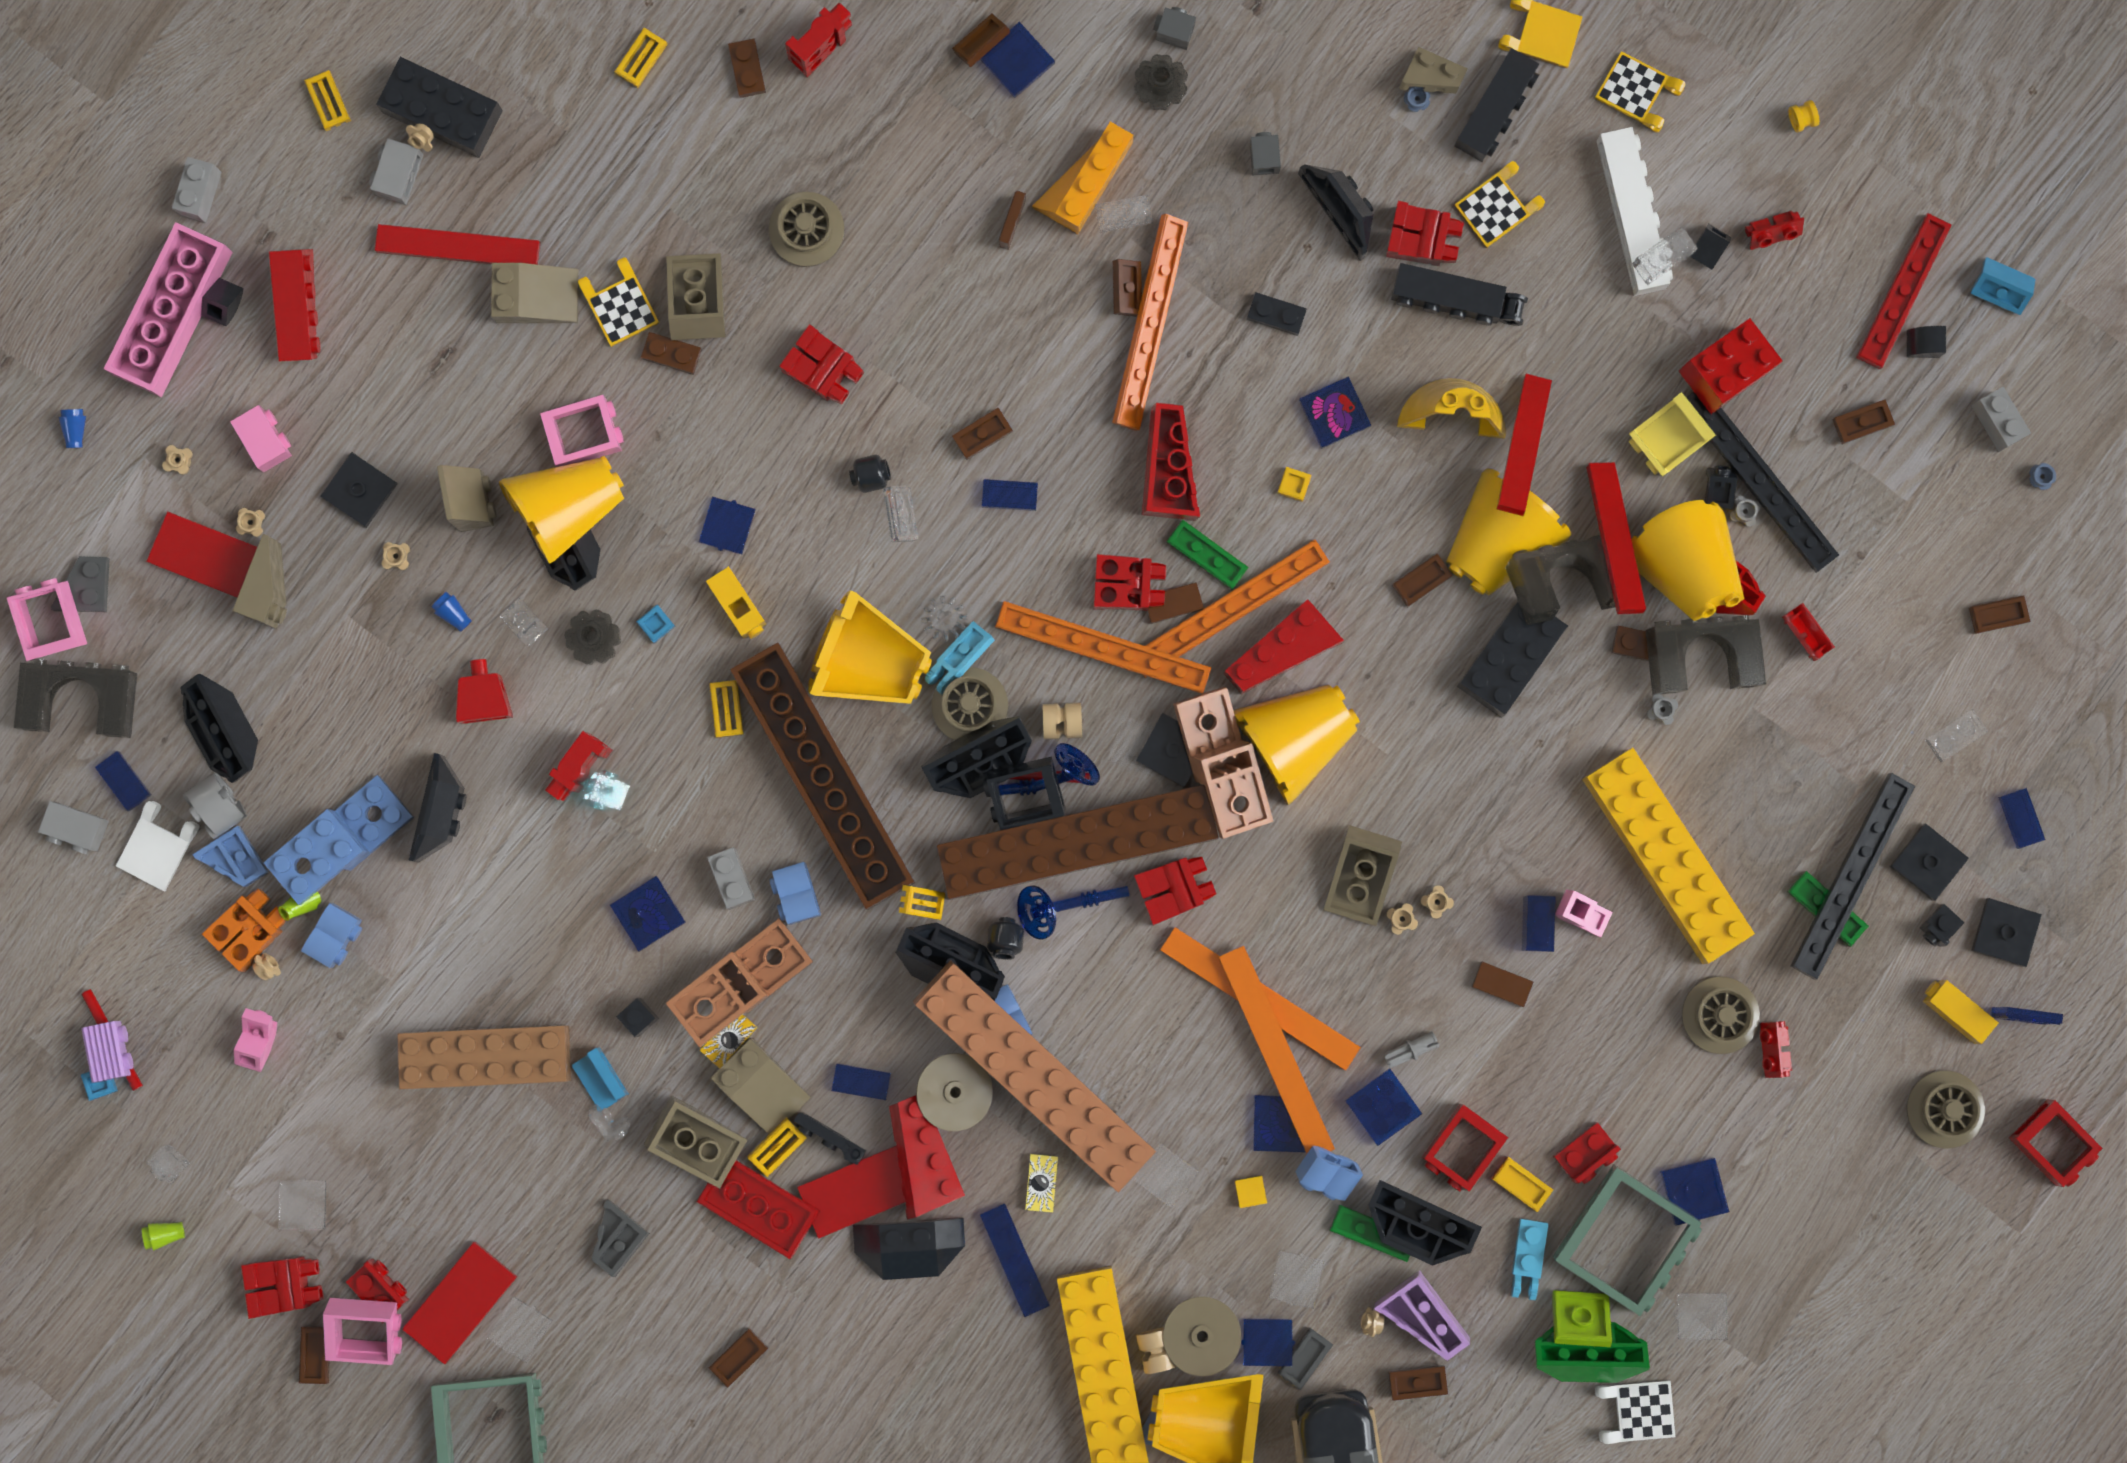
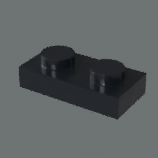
[1247,292,1307,336]

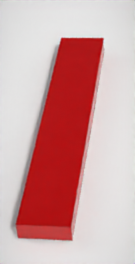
[1856,213,1952,370]
[375,224,541,265]
[1496,373,1552,516]
[1586,462,1646,614]

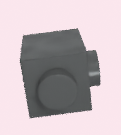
[1153,7,1196,50]

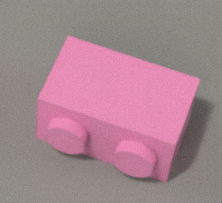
[230,405,292,472]

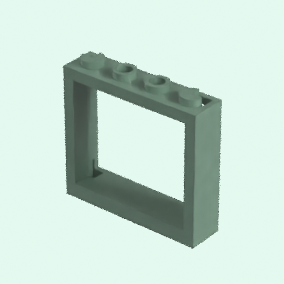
[1553,1164,1702,1316]
[431,1373,547,1463]

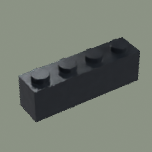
[1455,48,1540,162]
[1391,263,1507,326]

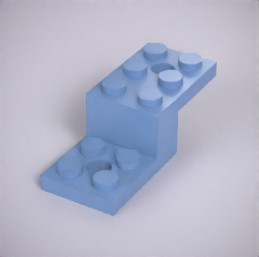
[263,775,414,905]

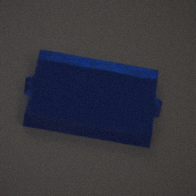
[699,496,756,555]
[1241,1319,1295,1366]

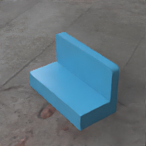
[1971,257,2035,315]
[572,1047,629,1111]

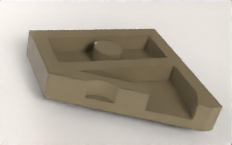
[1399,47,1468,94]

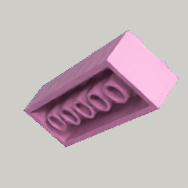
[104,222,233,398]

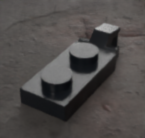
[794,1112,867,1165]

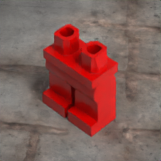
[785,3,852,78]
[1386,200,1464,266]
[779,324,864,404]
[1094,554,1166,611]
[545,731,613,802]
[1134,857,1217,926]
[241,1256,324,1319]

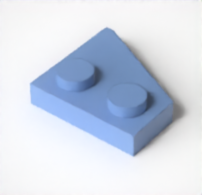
[193,826,269,887]

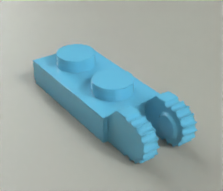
[925,621,995,695]
[1511,1219,1548,1300]

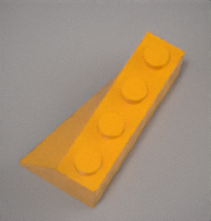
[1032,121,1133,234]

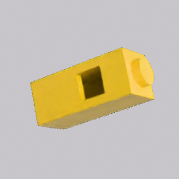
[706,566,767,639]
[1923,980,1999,1044]

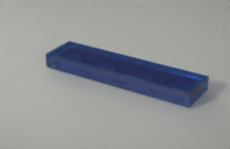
[980,1203,1050,1317]

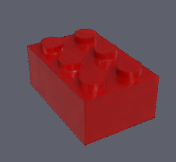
[1679,318,1783,414]

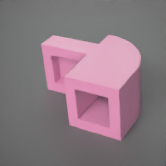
[1555,889,1613,937]
[234,1008,277,1072]

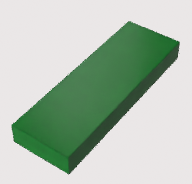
[1166,520,1249,590]
[1787,871,1869,947]
[1329,1204,1410,1262]

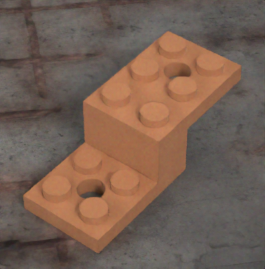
[1173,687,1274,839]
[666,918,813,1047]

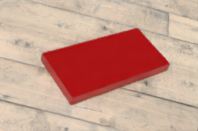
[146,511,257,598]
[797,1145,906,1239]
[696,1160,820,1259]
[402,1241,518,1365]

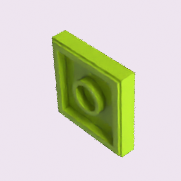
[1552,1290,1612,1347]

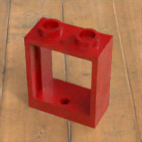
[2008,1099,2103,1187]
[1422,1104,1509,1192]

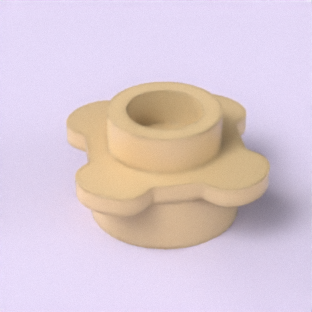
[406,124,433,152]
[162,445,193,475]
[236,508,265,537]
[382,542,410,570]
[1421,886,1454,919]
[1387,903,1418,935]
[252,953,281,980]
[1361,1307,1384,1337]

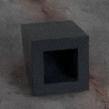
[1689,223,1732,270]
[202,278,244,326]
[1906,326,1946,358]

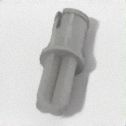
[1384,1031,1439,1068]

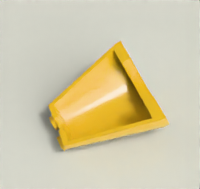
[1397,378,1506,439]
[499,455,624,564]
[1446,468,1571,595]
[1631,500,1744,621]
[808,590,932,704]
[1233,684,1360,805]
[1147,1374,1264,1463]

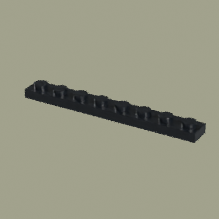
[1686,392,1839,573]
[1790,773,1915,980]

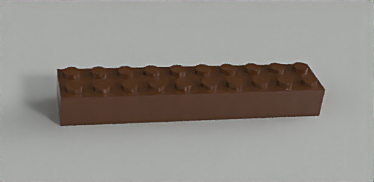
[730,642,915,910]
[937,785,1219,900]

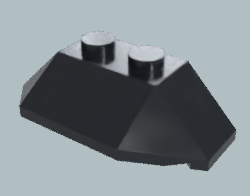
[1298,164,1374,261]
[527,526,601,591]
[180,674,258,783]
[921,716,1032,798]
[408,753,467,863]
[895,922,1005,1001]
[1368,1180,1482,1266]
[853,1218,965,1280]

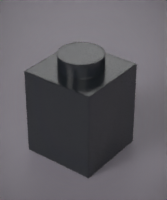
[616,998,659,1037]

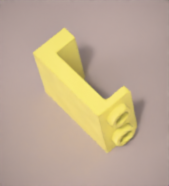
[1628,392,1716,476]

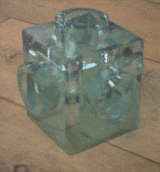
[583,770,630,812]

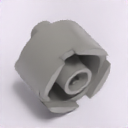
[183,772,247,839]

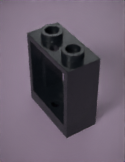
[983,756,1066,831]

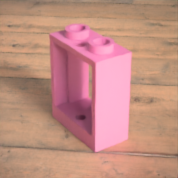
[540,395,624,467]
[7,578,87,661]
[323,1298,402,1365]

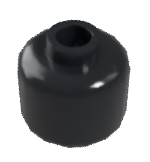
[849,455,891,493]
[987,917,1024,960]

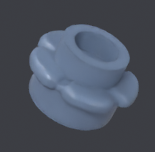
[1404,86,1430,112]
[2029,463,2056,490]

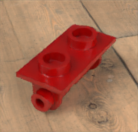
[1745,210,1804,250]
[1782,603,1835,661]
[1760,1021,1792,1078]

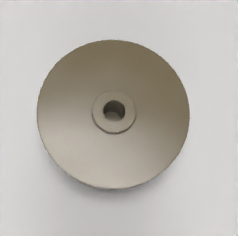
[769,192,845,267]
[932,667,1008,740]
[1682,977,1760,1054]
[916,1053,993,1131]
[1907,1071,1985,1148]
[1163,1297,1241,1376]

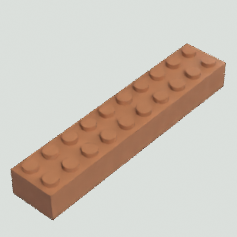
[913,960,1156,1193]

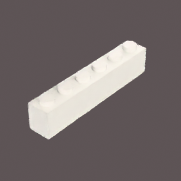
[1597,127,1673,296]

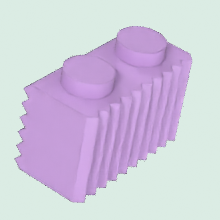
[82,1021,133,1083]

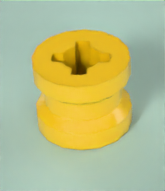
[1788,100,1820,133]

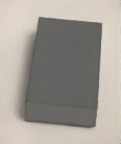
[1278,1328,1333,1390]

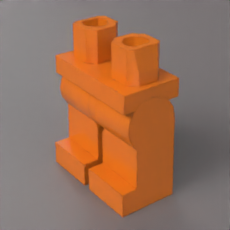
[202,888,286,972]

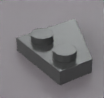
[51,556,110,612]
[592,1200,650,1277]

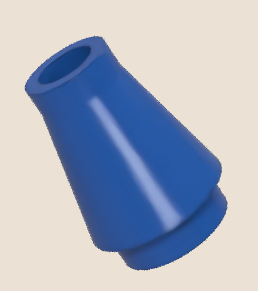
[58,409,86,448]
[431,592,472,632]

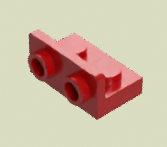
[1553,1122,1621,1184]
[346,1258,409,1323]

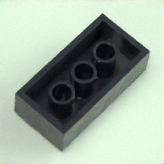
[376,56,503,158]
[1457,594,1568,718]

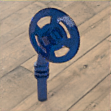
[999,743,1100,796]
[1017,885,1130,940]

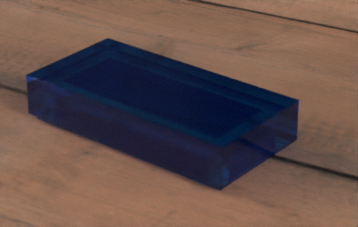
[982,479,1038,511]
[95,751,151,811]
[1998,788,2046,849]
[832,1064,891,1100]

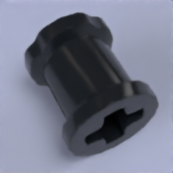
[1499,293,1528,326]

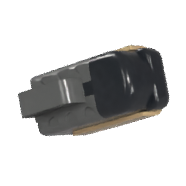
[1291,1389,1383,1463]

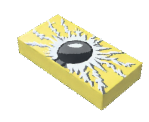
[1025,1154,1058,1212]

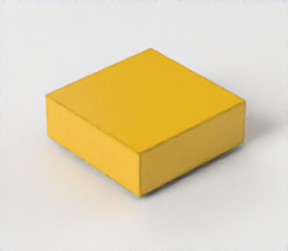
[1277,467,1312,502]
[1234,1175,1267,1208]

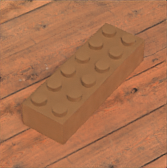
[398,1026,571,1089]

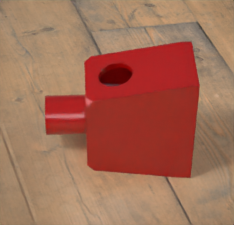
[456,659,513,724]

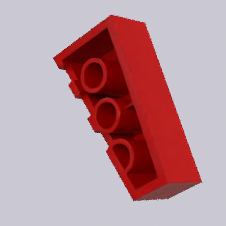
[269,249,320,361]
[1142,403,1200,521]
[1224,599,1344,694]
[889,1095,965,1220]

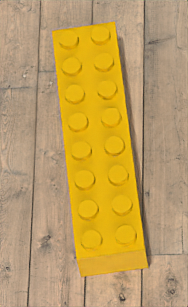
[1582,748,1755,964]
[1057,1266,1149,1463]

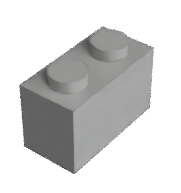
[369,138,423,205]
[172,157,222,223]
[1971,387,2031,452]
[38,801,109,854]
[707,847,756,910]

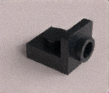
[1704,465,1738,509]
[1920,904,1965,947]

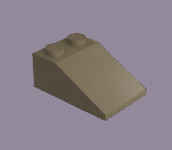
[666,253,726,340]
[491,263,578,323]
[437,465,497,532]
[232,534,287,629]
[1324,825,1402,926]
[711,1038,811,1134]
[644,1095,747,1188]

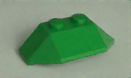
[1535,1322,1650,1383]

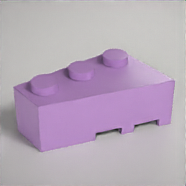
[1374,1270,1470,1361]

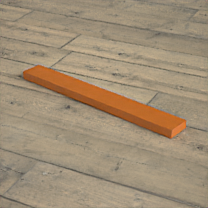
[1112,214,1188,431]
[1143,539,1330,678]
[995,601,1212,694]
[1160,927,1361,1071]
[1219,946,1335,1154]

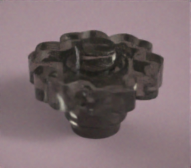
[1134,54,1188,110]
[564,609,621,665]

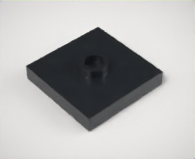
[320,452,398,528]
[1136,713,1192,787]
[1890,823,1969,901]
[1971,898,2042,967]

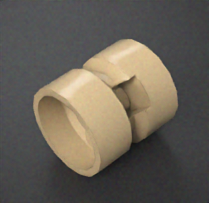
[1043,703,1082,739]
[1136,1327,1177,1374]

